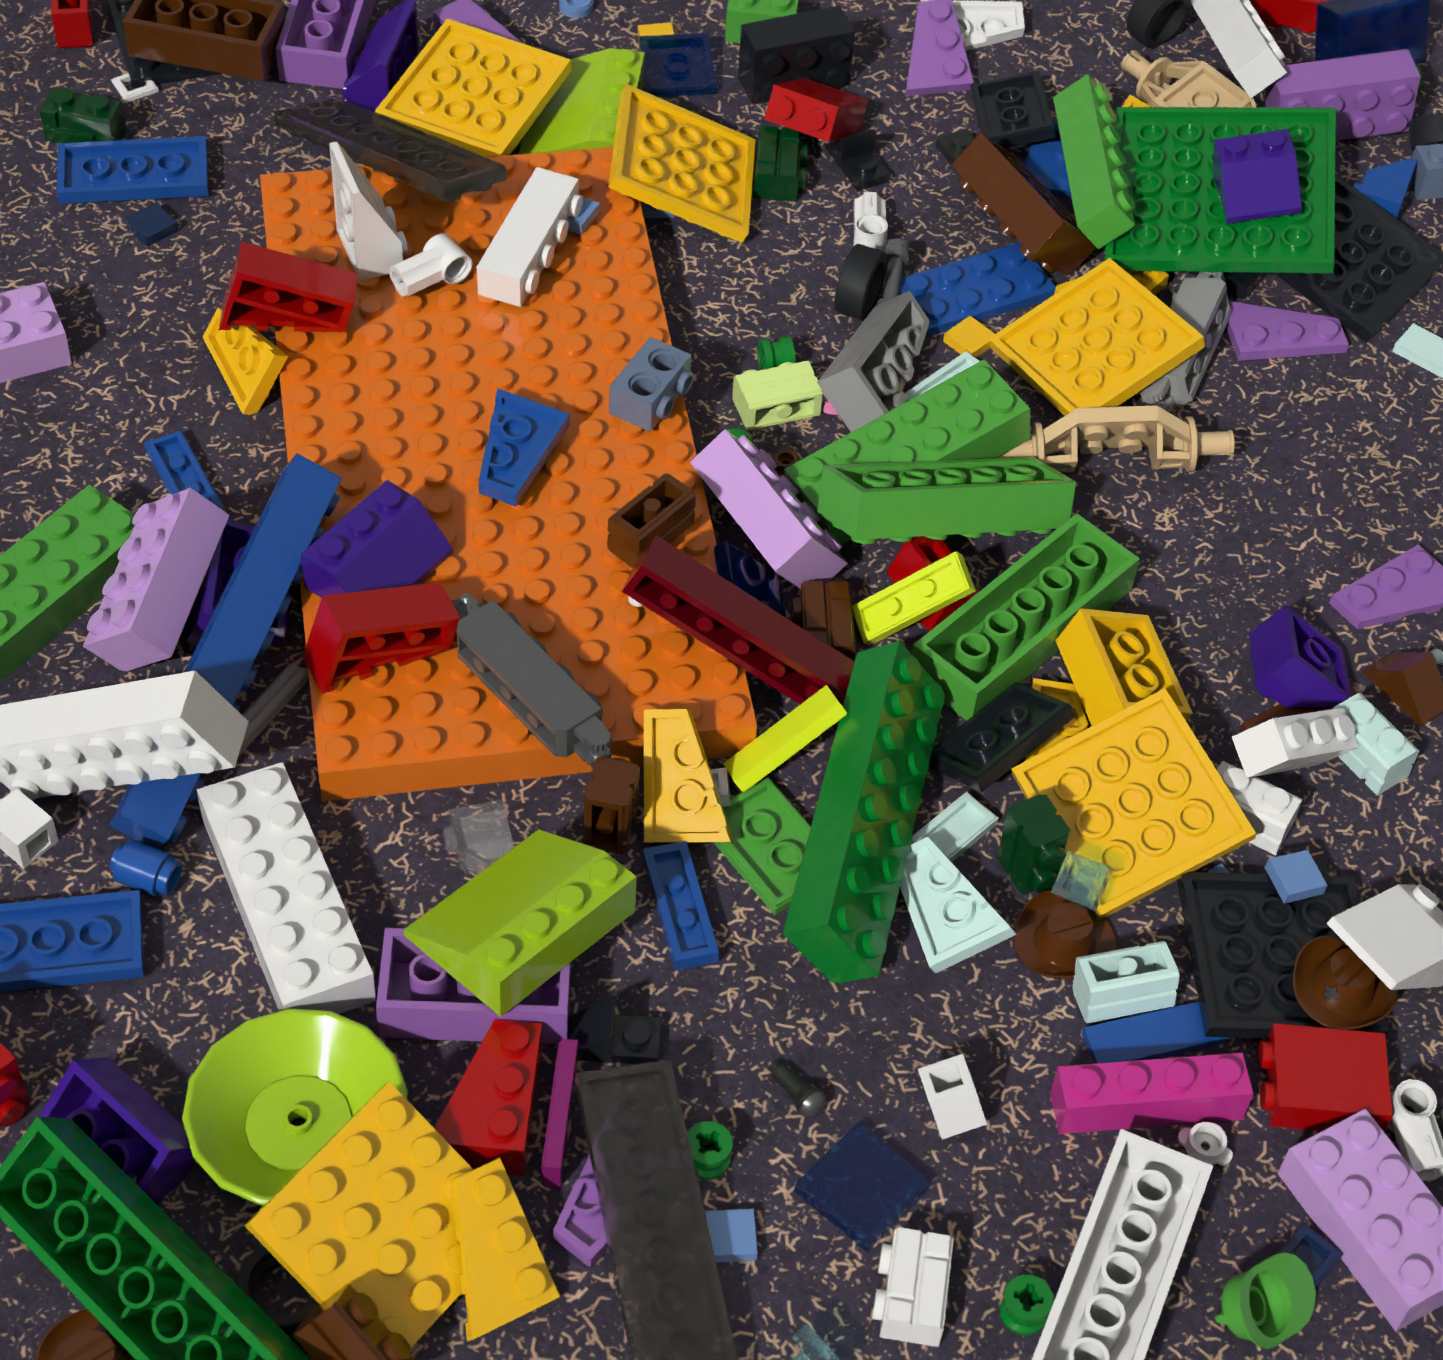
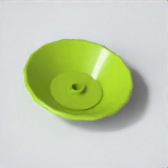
[182,1009,408,1205]

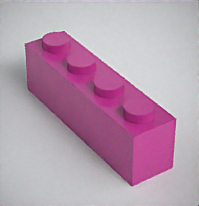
[1050,1053,1254,1134]

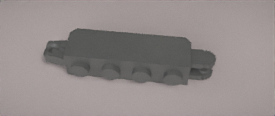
[451,593,612,768]

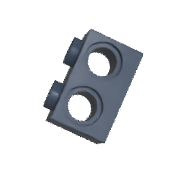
[609,337,694,432]

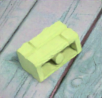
[732,360,823,431]

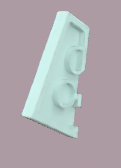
[900,836,1017,973]

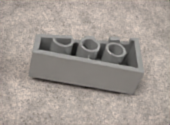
[817,290,930,432]

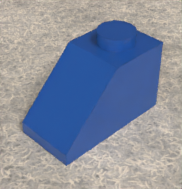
[1354,158,1417,219]

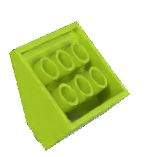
[518,48,645,155]
[403,829,637,1017]

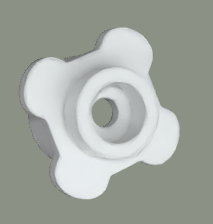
[1178,1122,1233,1166]

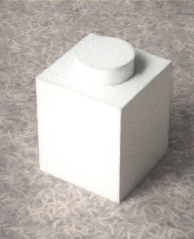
[0,788,59,868]
[918,1054,987,1140]

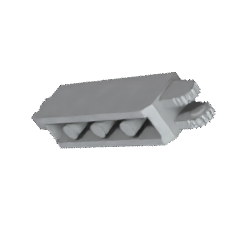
[1140,272,1232,413]

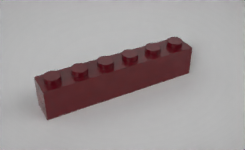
[622,535,854,728]

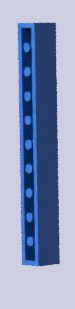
[109,453,341,849]

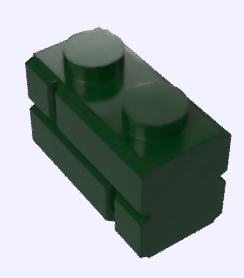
[40,88,127,143]
[753,125,808,202]
[997,794,1071,895]

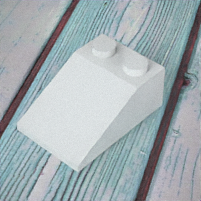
[329,141,408,281]
[1326,884,1443,990]

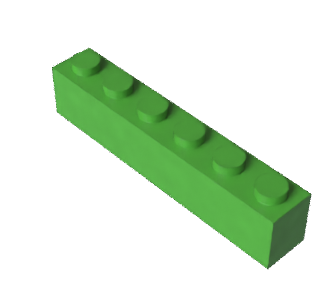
[1053,74,1135,249]

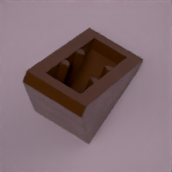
[1362,651,1443,727]

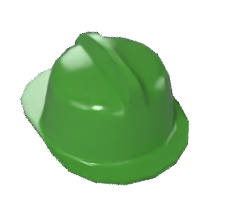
[1214,1252,1316,1350]

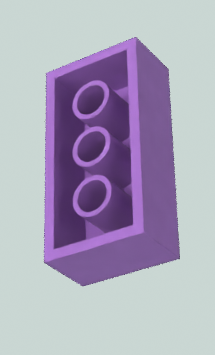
[276,0,376,89]
[1264,49,1421,141]
[376,928,572,1044]

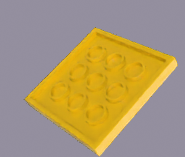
[375,18,572,158]
[608,84,756,243]
[989,258,1205,416]
[1011,688,1256,919]
[244,1081,473,1347]

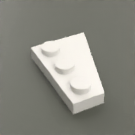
[921,0,1025,50]

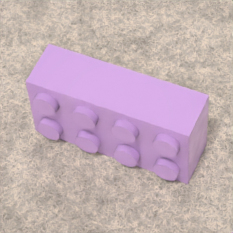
[0,282,72,383]
[690,429,848,588]
[83,488,229,671]
[1278,1109,1443,1331]

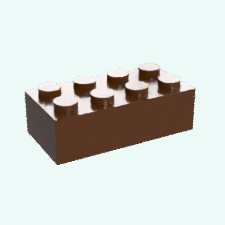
[123,0,285,81]
[951,132,1096,276]

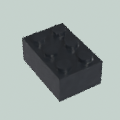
[738,5,855,104]

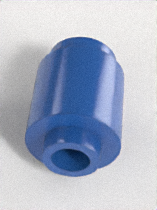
[110,840,182,897]

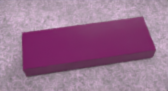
[542,1038,578,1189]

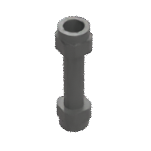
[877,238,909,305]

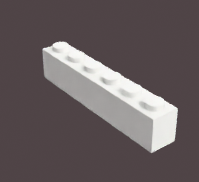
[1191,0,1287,98]

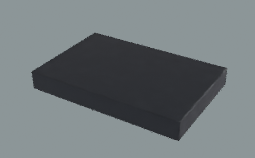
[970,71,1056,148]
[929,682,1075,792]

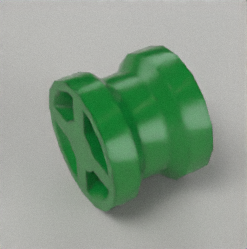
[757,335,796,370]
[684,1121,733,1180]
[1000,1274,1054,1336]

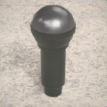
[768,1060,826,1118]

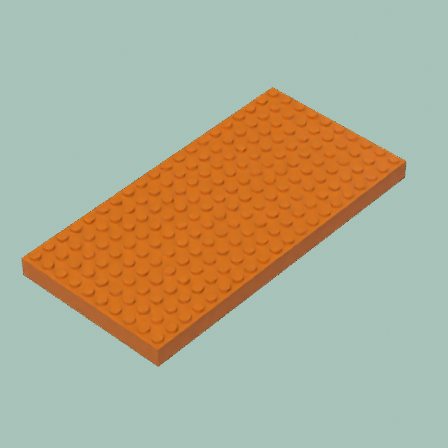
[260,147,757,802]

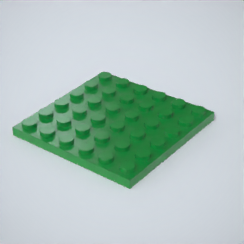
[1105,107,1336,274]

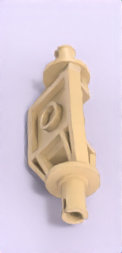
[1121,50,1257,107]
[997,405,1234,472]

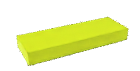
[852,551,976,645]
[723,685,847,792]

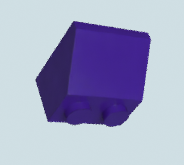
[1213,129,1302,224]
[1249,605,1352,708]

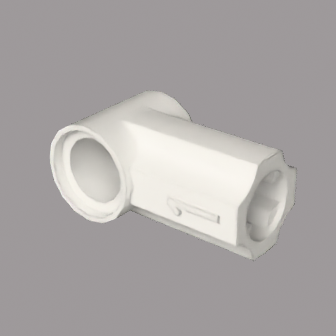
[853,192,888,252]
[389,233,473,297]
[1387,1079,1443,1181]

